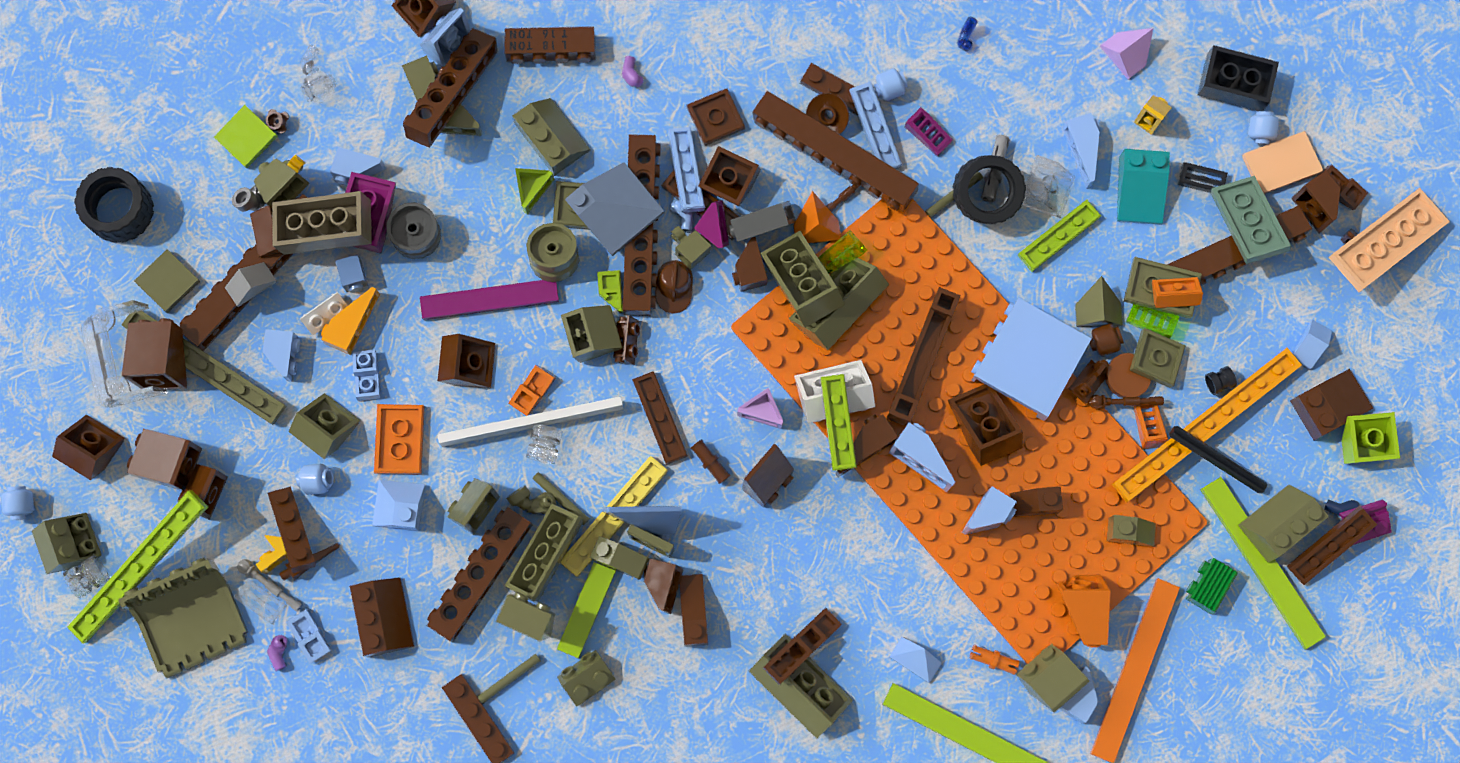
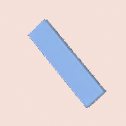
[849,82,902,169]
[668,127,705,213]

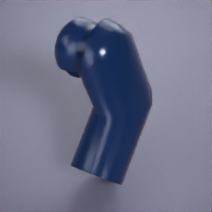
[1324,499,1360,516]

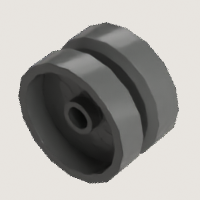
[387,202,441,259]

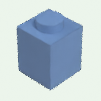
[335,255,368,293]

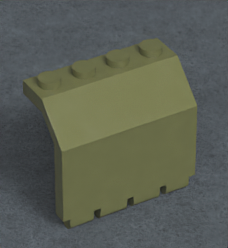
[118,558,248,679]

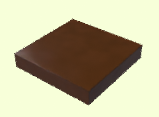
[686,88,745,146]

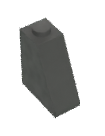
[729,201,796,242]

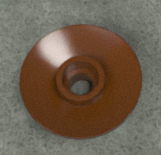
[806,93,849,135]

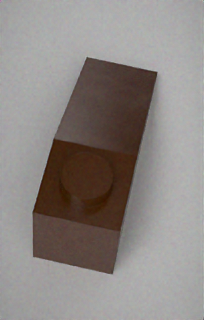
[836,414,898,478]
[680,574,708,647]

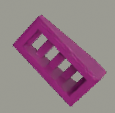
[905,107,953,157]

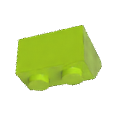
[1341,412,1400,464]

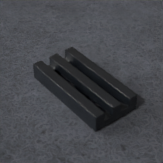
[1178,162,1228,193]

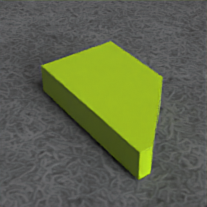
[597,270,623,313]

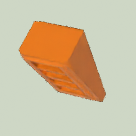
[1133,404,1168,449]

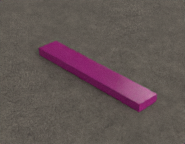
[420,280,559,320]

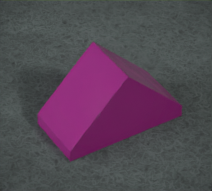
[694,200,729,248]

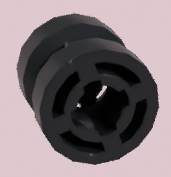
[1205,366,1237,395]

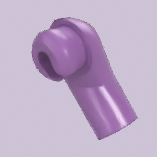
[622,56,643,87]
[267,635,288,672]

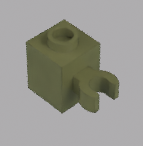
[671,226,711,270]

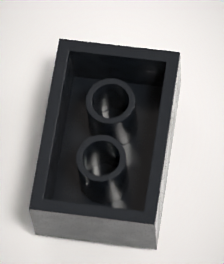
[1197,45,1279,111]

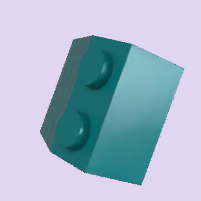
[1117,149,1170,225]

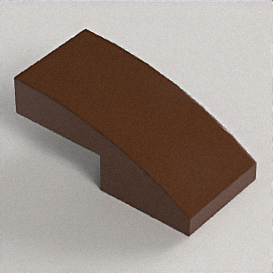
[1323,164,1368,210]

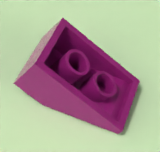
[345,172,396,254]

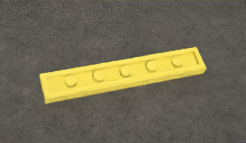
[560,455,668,578]

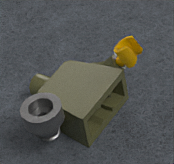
[232,155,310,212]

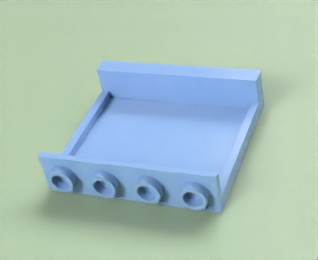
[971,298,1092,421]

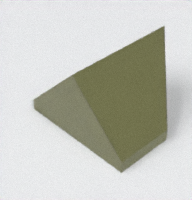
[1075,276,1122,327]

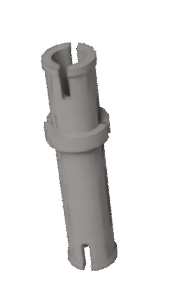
[981,135,1010,202]

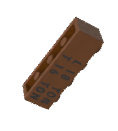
[505,27,596,64]

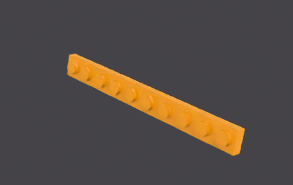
[1112,348,1302,503]

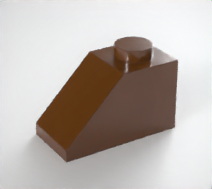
[732,237,768,292]
[1009,486,1063,517]
[644,559,683,614]

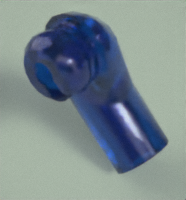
[957,17,978,51]

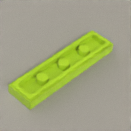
[1017,199,1101,272]
[820,374,857,471]
[557,562,616,659]

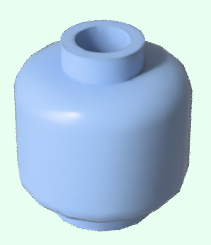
[873,68,908,101]
[1248,111,1279,144]
[296,463,333,495]
[1,486,34,520]

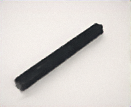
[1169,426,1267,493]

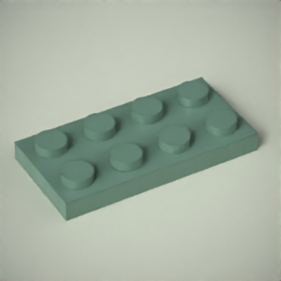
[1211,176,1291,264]

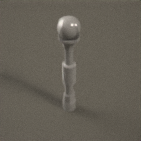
[237,559,302,612]

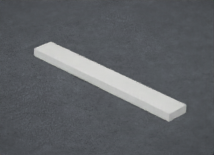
[438,397,623,447]

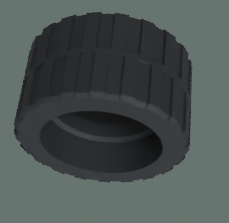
[952,155,1026,224]
[74,167,154,243]

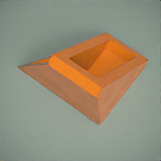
[793,191,841,243]

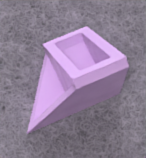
[1100,28,1154,79]
[737,388,783,429]

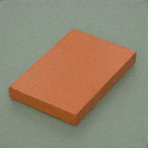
[374,404,425,475]

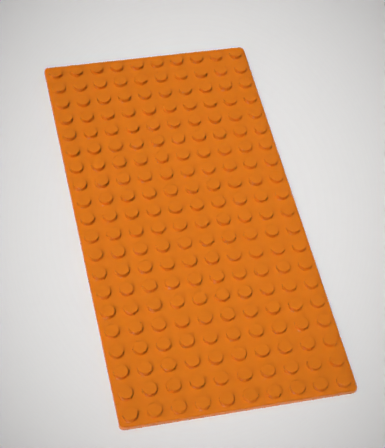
[731,199,1207,664]

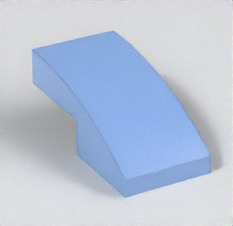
[286,609,331,663]

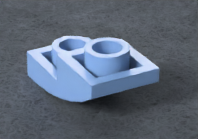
[352,349,381,401]

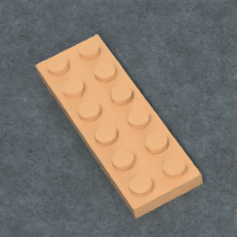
[1328,188,1450,292]

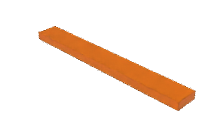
[1090,578,1180,763]

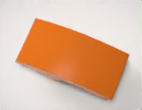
[508,365,556,416]

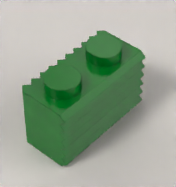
[1186,558,1238,614]

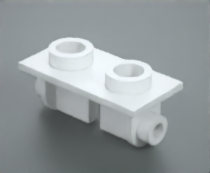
[300,292,348,336]

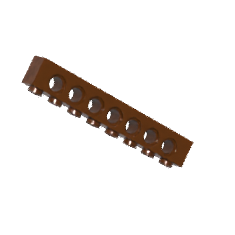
[623,134,661,316]

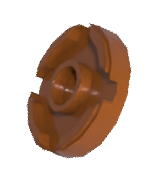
[1105,353,1151,398]

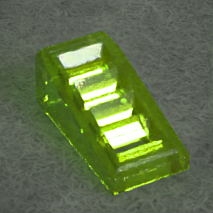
[818,230,868,274]
[1126,304,1179,339]

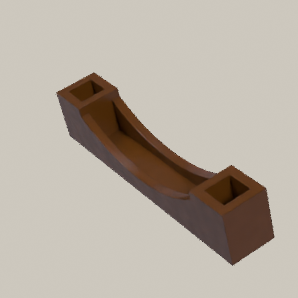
[886,287,961,426]

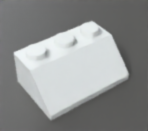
[794,360,875,423]

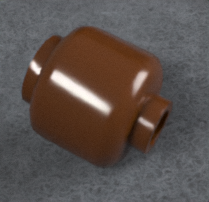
[1090,323,1124,356]

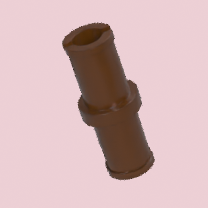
[691,439,731,484]

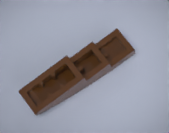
[763,607,842,685]

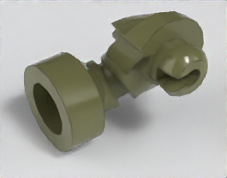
[506,485,556,514]

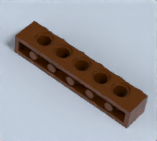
[403,28,498,148]
[426,507,533,643]

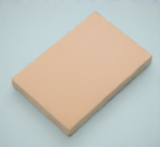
[1242,131,1323,194]

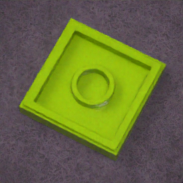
[214,105,278,168]

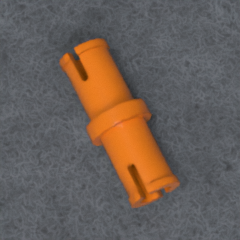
[969,644,1019,675]

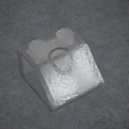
[1022,155,1075,218]

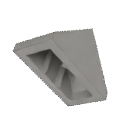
[225,262,277,307]

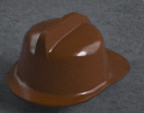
[656,260,693,314]

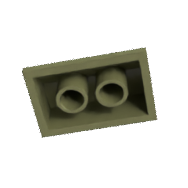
[512,98,590,176]
[1238,485,1329,562]

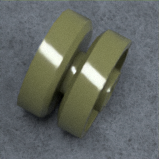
[526,223,579,282]

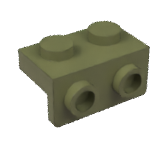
[557,650,616,707]

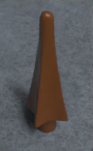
[279,543,340,581]

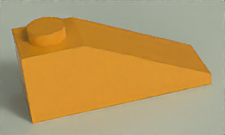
[321,287,380,355]

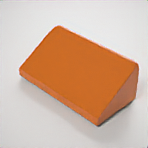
[1152,277,1203,308]

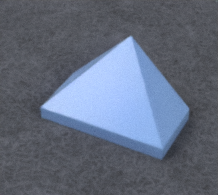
[889,637,942,683]

